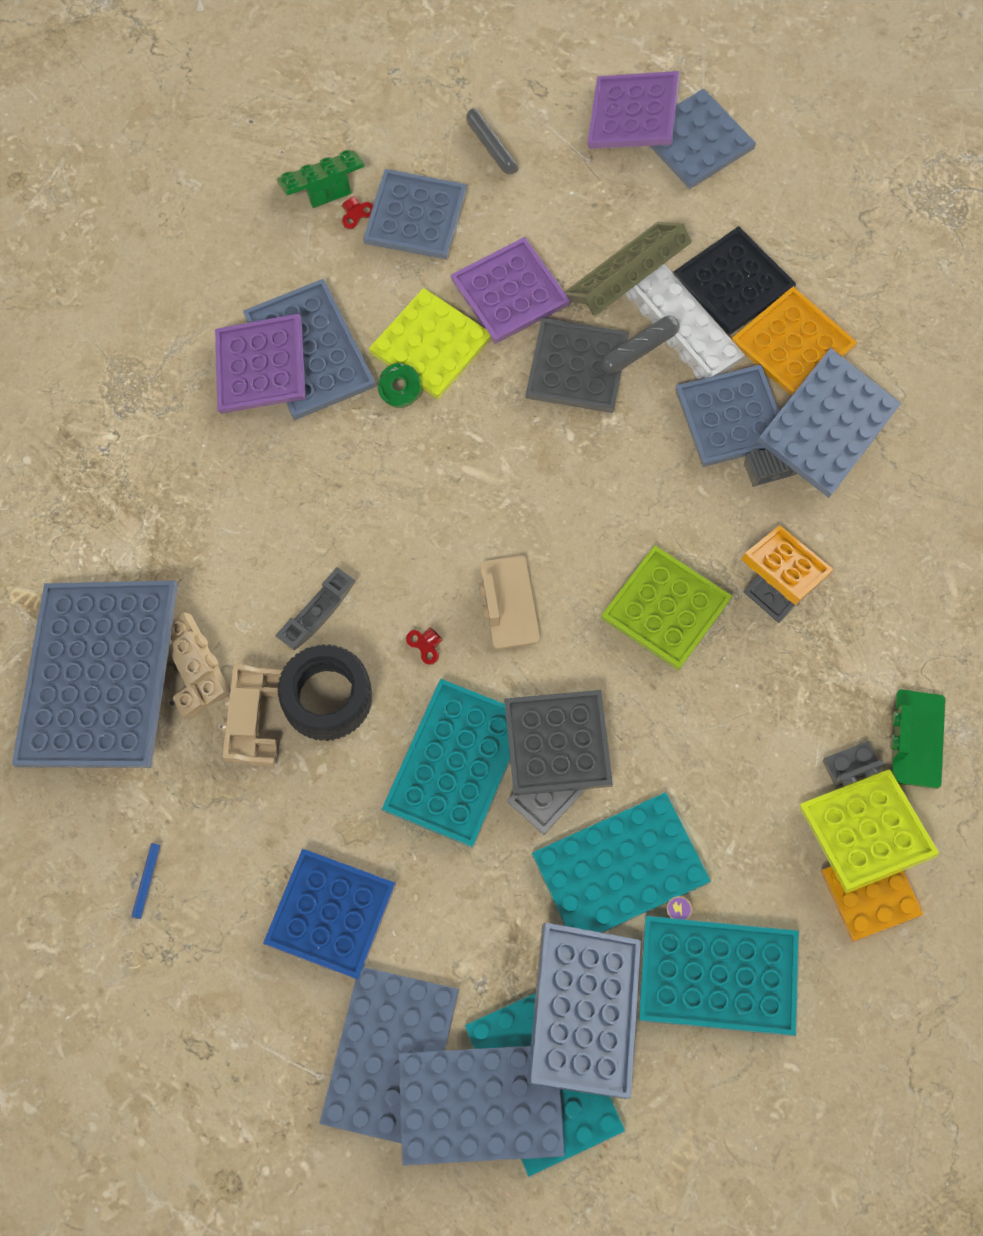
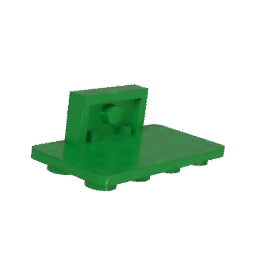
[276,150,365,208]
[890,689,946,789]

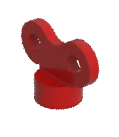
[341,196,373,229]
[406,627,443,665]

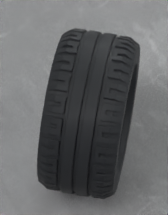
[277,644,372,741]

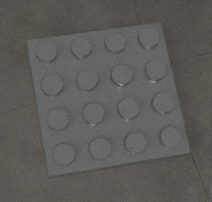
[526,318,629,413]
[504,690,613,796]

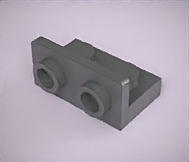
[743,575,800,623]
[822,741,884,787]

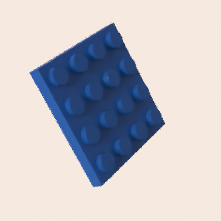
[263,848,396,980]

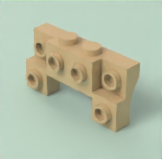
[168,612,230,718]
[222,664,283,767]

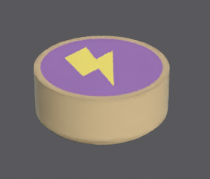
[666,896,692,920]

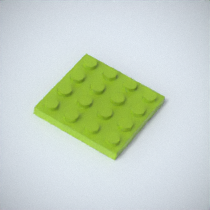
[601,545,733,671]

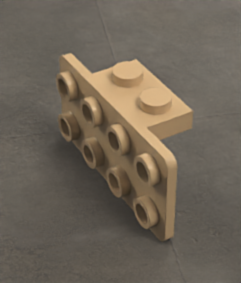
[479,556,540,650]

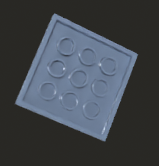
[650,88,756,190]
[363,169,467,260]
[675,365,779,467]

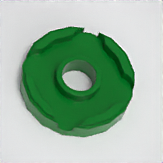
[377,363,422,408]

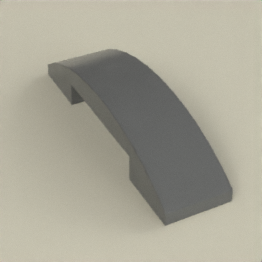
[275,567,355,650]

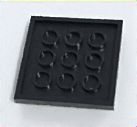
[673,226,796,335]

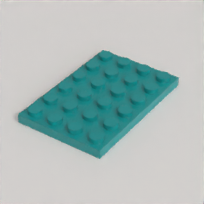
[382,678,510,849]
[532,792,711,933]
[638,916,799,1036]
[465,993,625,1177]

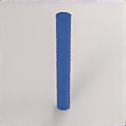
[131,843,161,919]

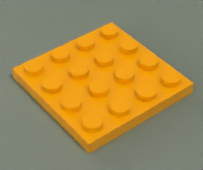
[731,286,857,396]

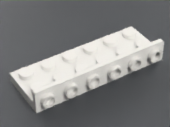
[625,264,745,379]

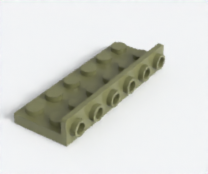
[564,222,692,315]

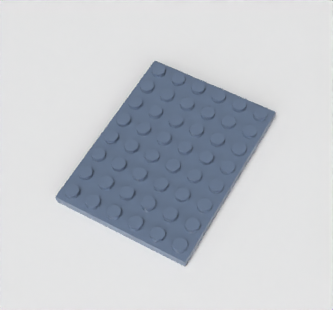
[12,580,178,768]

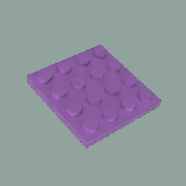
[587,71,680,149]
[450,237,570,344]
[215,314,306,414]

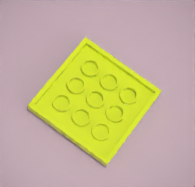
[369,288,491,400]
[800,769,939,894]

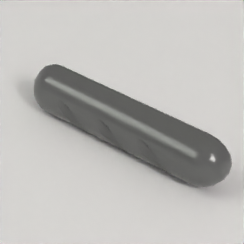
[466,108,518,174]
[601,316,680,374]

